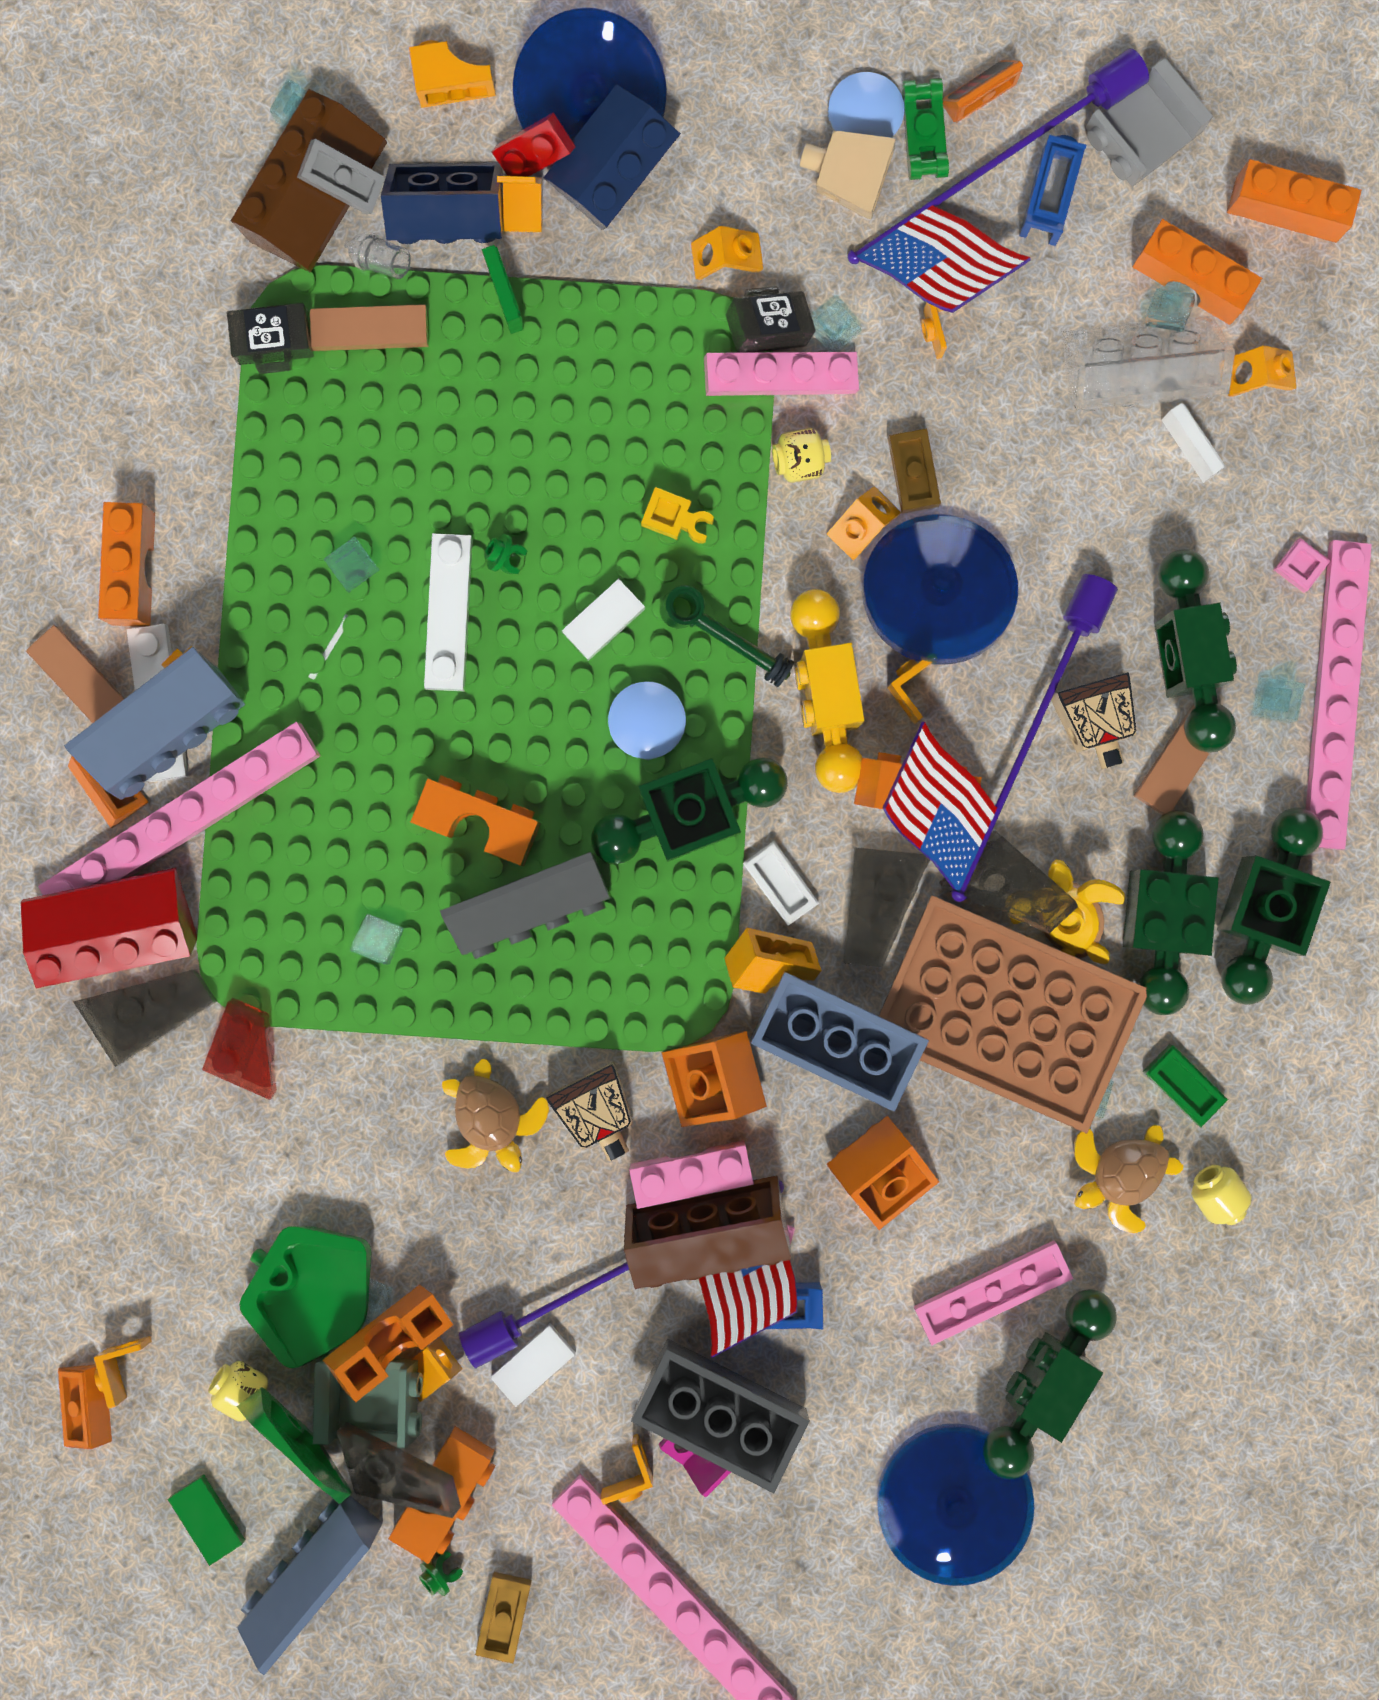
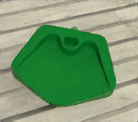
[239,1226,372,1369]
[236,1387,352,1504]

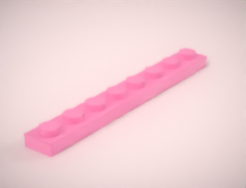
[1306,540,1372,850]
[38,722,321,895]
[552,1474,795,1700]

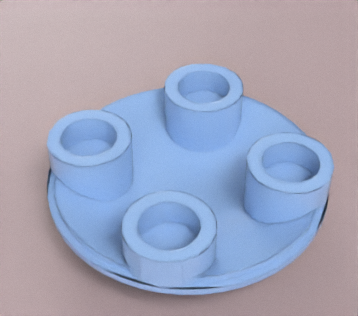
[828,72,904,138]
[608,682,686,760]

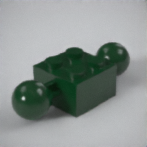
[1154,549,1237,753]
[591,758,788,864]
[1217,808,1331,1005]
[1123,810,1219,1015]
[983,1289,1117,1479]

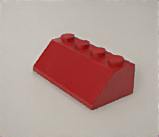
[21,868,197,989]

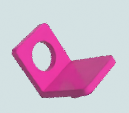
[659,1438,731,1497]

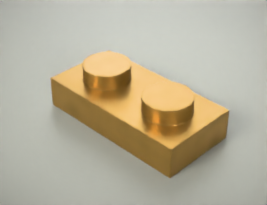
[887,428,941,514]
[475,1572,532,1664]

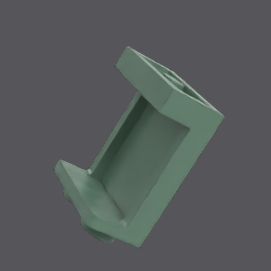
[313,1355,423,1449]

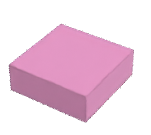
[1274,538,1330,593]

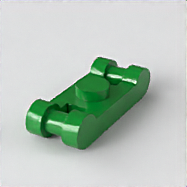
[902,78,949,180]

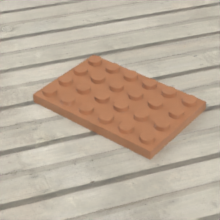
[878,895,1147,1134]

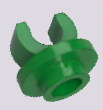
[484,534,528,574]
[419,1551,463,1596]

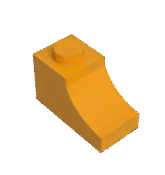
[409,40,496,108]
[724,927,822,994]

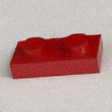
[491,113,576,177]

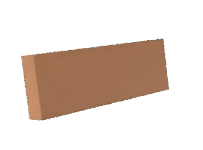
[310,305,429,351]
[26,625,125,723]
[1133,703,1209,815]

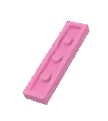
[704,352,859,396]
[913,1240,1073,1345]

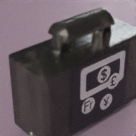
[725,286,816,353]
[226,303,314,374]

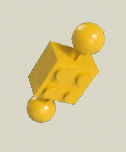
[790,589,864,793]

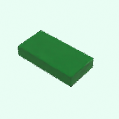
[482,245,524,334]
[1142,1044,1228,1127]
[167,1474,245,1566]

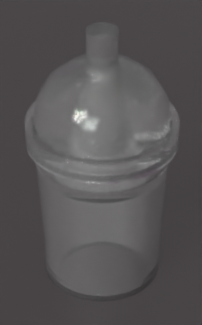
[344,231,411,279]

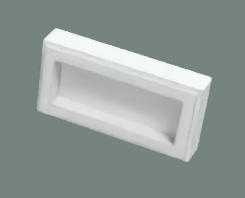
[1161,403,1225,483]
[562,579,645,661]
[743,841,819,926]
[490,1323,576,1407]

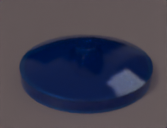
[512,8,667,164]
[862,514,1018,665]
[876,1423,1035,1586]

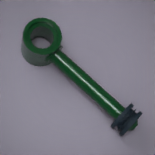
[660,585,794,687]

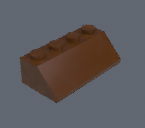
[230,89,387,273]
[624,1175,791,1289]

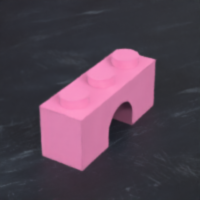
[629,1140,753,1209]

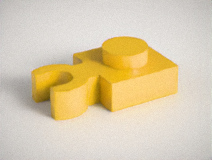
[641,487,714,544]

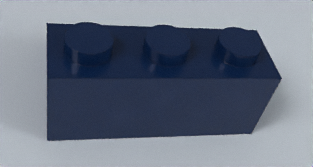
[543,84,681,230]
[381,162,504,244]

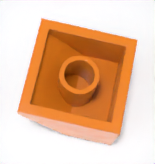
[661,1031,767,1127]
[826,1116,939,1230]

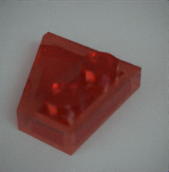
[202,998,277,1100]

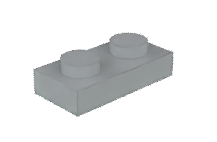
[297,139,386,215]

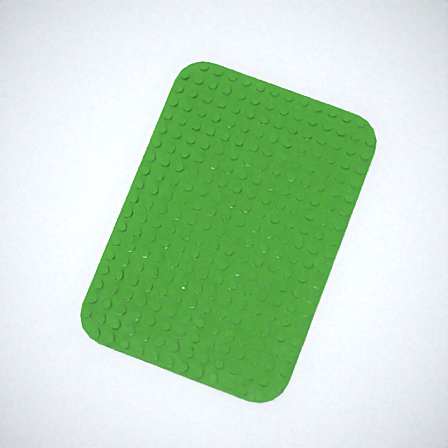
[196,265,774,1052]

